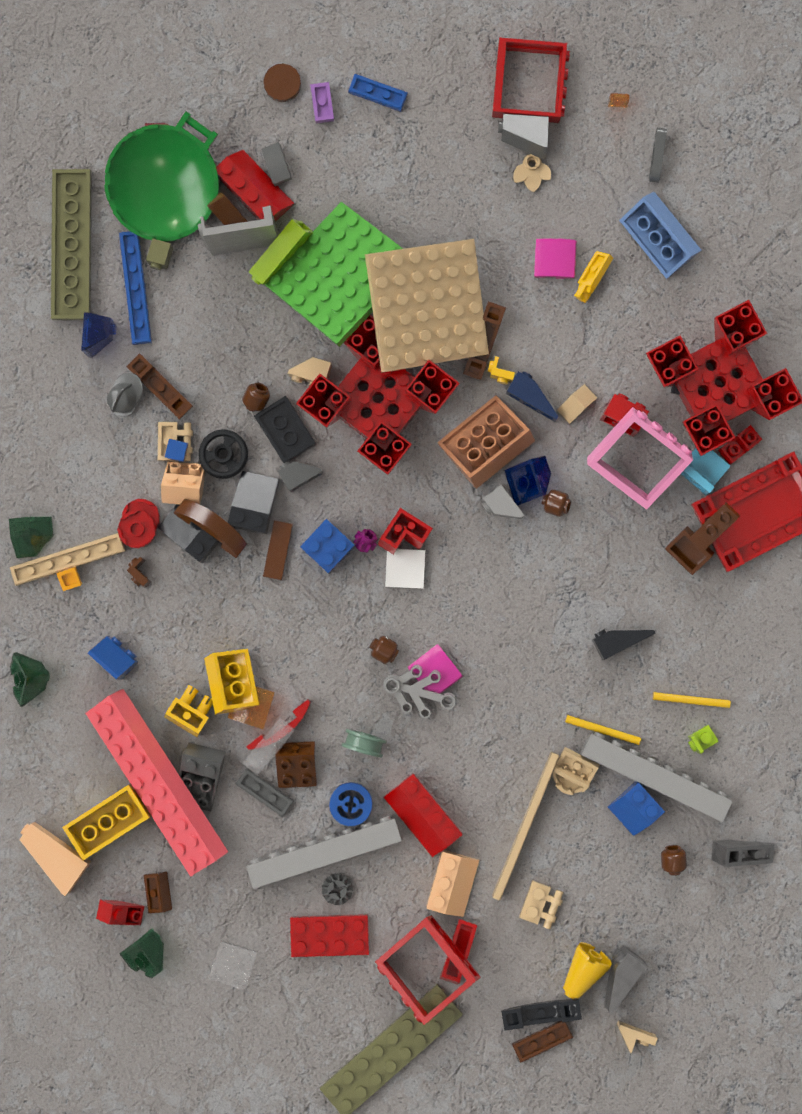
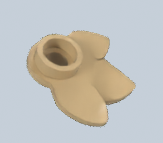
[513,154,551,192]

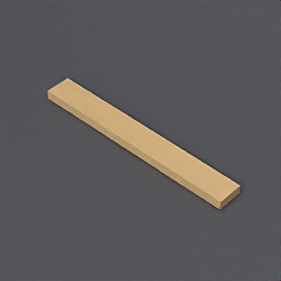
[492,752,559,900]

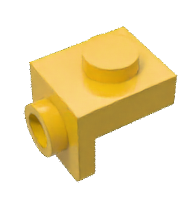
[488,356,515,385]

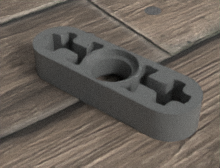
[649,127,667,183]

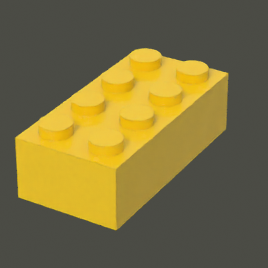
[62,784,152,860]

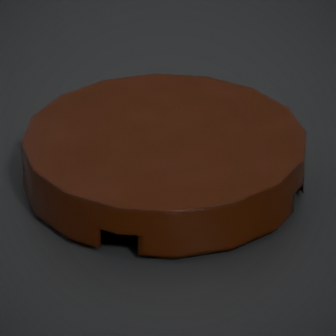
[263,63,301,102]

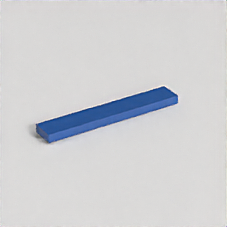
[119,231,152,345]

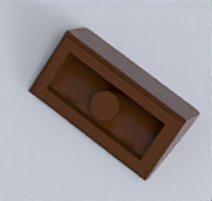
[207,192,248,225]
[144,872,172,913]

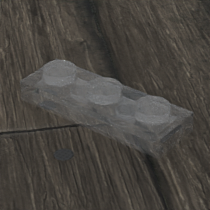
[243,718,295,775]

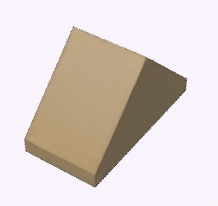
[557,384,597,424]

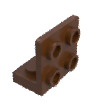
[275,741,317,788]

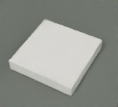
[385,549,425,589]

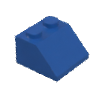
[88,636,138,680]
[607,781,665,836]

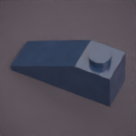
[506,371,558,422]

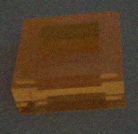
[608,93,629,107]

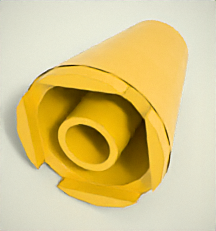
[563,942,612,999]

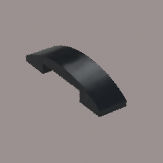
[501,999,582,1031]

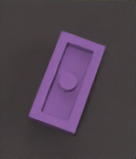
[310,82,334,123]

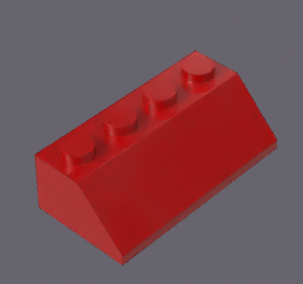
[216,150,294,222]
[383,773,463,857]

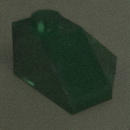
[9,517,54,558]
[10,652,50,707]
[119,928,164,978]

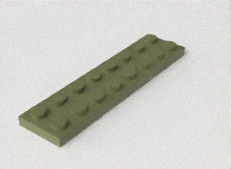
[51,169,92,320]
[319,984,463,1114]

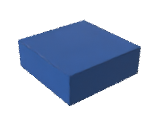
[165,439,188,462]

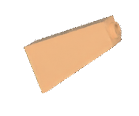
[20,822,91,896]

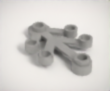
[383,665,456,719]

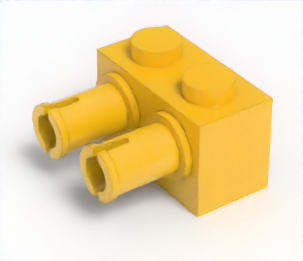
[164,685,213,737]

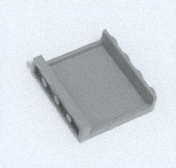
[198,206,278,255]

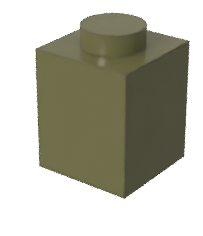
[146,238,173,271]

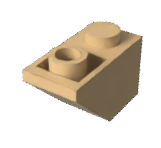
[288,357,332,386]

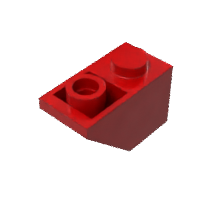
[96,899,145,925]

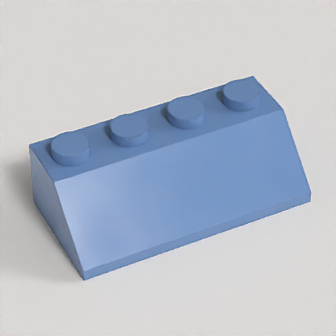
[619,192,701,279]

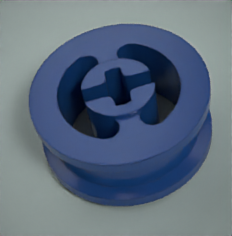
[329,782,372,826]

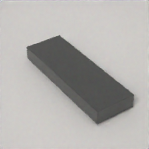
[236,768,294,817]

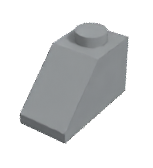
[482,485,524,519]

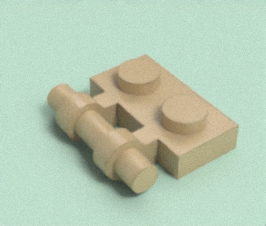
[157,422,193,461]
[519,880,564,929]

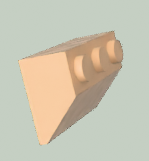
[426,850,479,917]

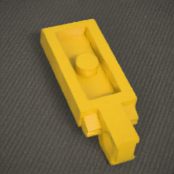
[574,251,613,303]

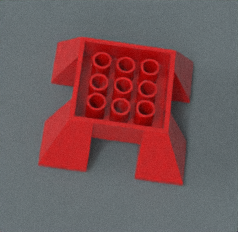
[646,300,802,456]
[296,315,460,475]

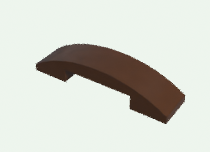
[463,301,506,380]
[126,353,193,420]
[174,499,247,558]

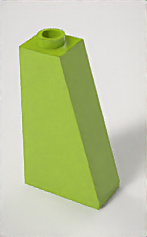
[249,219,313,285]

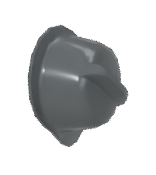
[107,373,143,417]

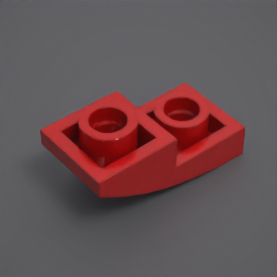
[718,425,763,465]

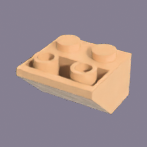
[161,461,205,504]

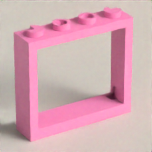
[587,407,693,510]

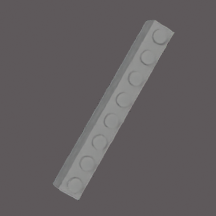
[580,732,732,822]
[246,815,402,889]

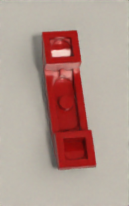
[246,699,311,750]

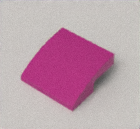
[534,238,577,279]
[408,644,463,694]

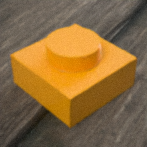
[56,566,82,591]

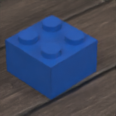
[300,519,355,574]

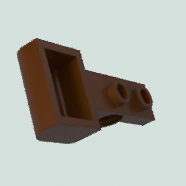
[665,502,740,575]

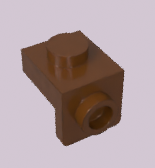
[127,557,151,587]

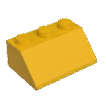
[204,649,259,715]

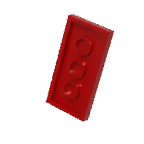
[290,914,369,957]

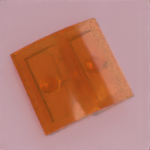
[228,686,275,729]

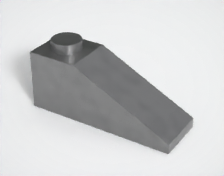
[711,840,774,867]

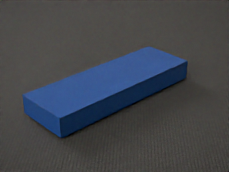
[348,74,408,112]

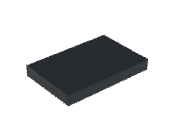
[254,396,316,463]

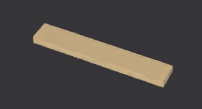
[10,533,126,586]

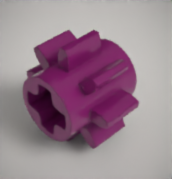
[353,529,378,553]

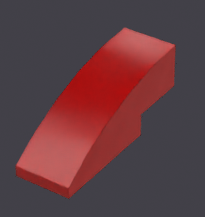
[439,919,477,985]

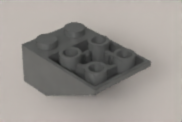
[179,742,226,812]

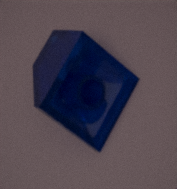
[81,312,117,358]
[504,456,551,506]

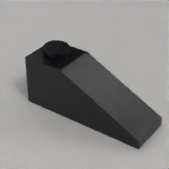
[592,629,656,660]

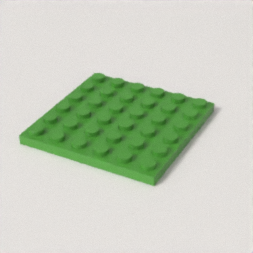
[265,202,403,347]

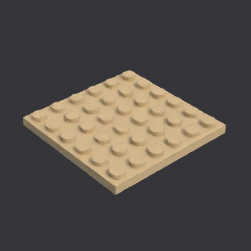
[365,239,489,372]

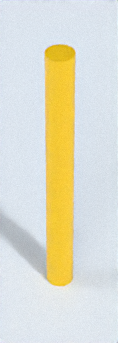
[653,692,731,708]
[565,715,641,745]

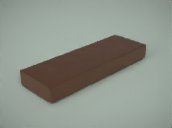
[263,520,293,580]
[512,1021,573,1063]

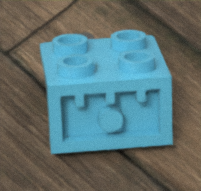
[681,448,730,495]

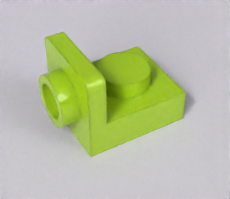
[688,725,719,754]

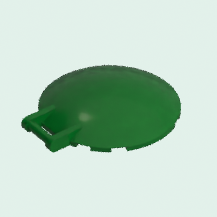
[104,111,219,241]

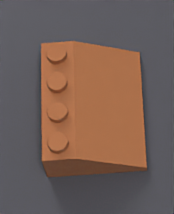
[437,396,535,489]

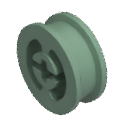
[341,729,387,758]

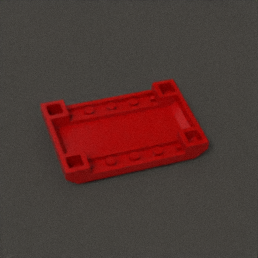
[691,451,802,572]

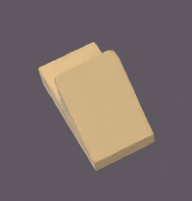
[617,1021,658,1053]

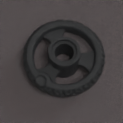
[199,429,248,479]

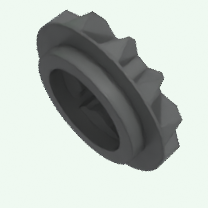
[322,874,353,905]

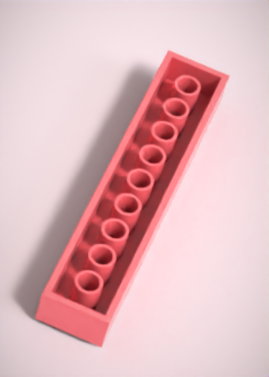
[85,689,228,877]

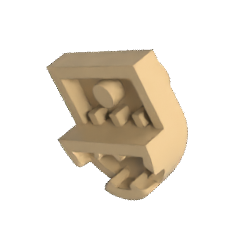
[553,747,599,795]

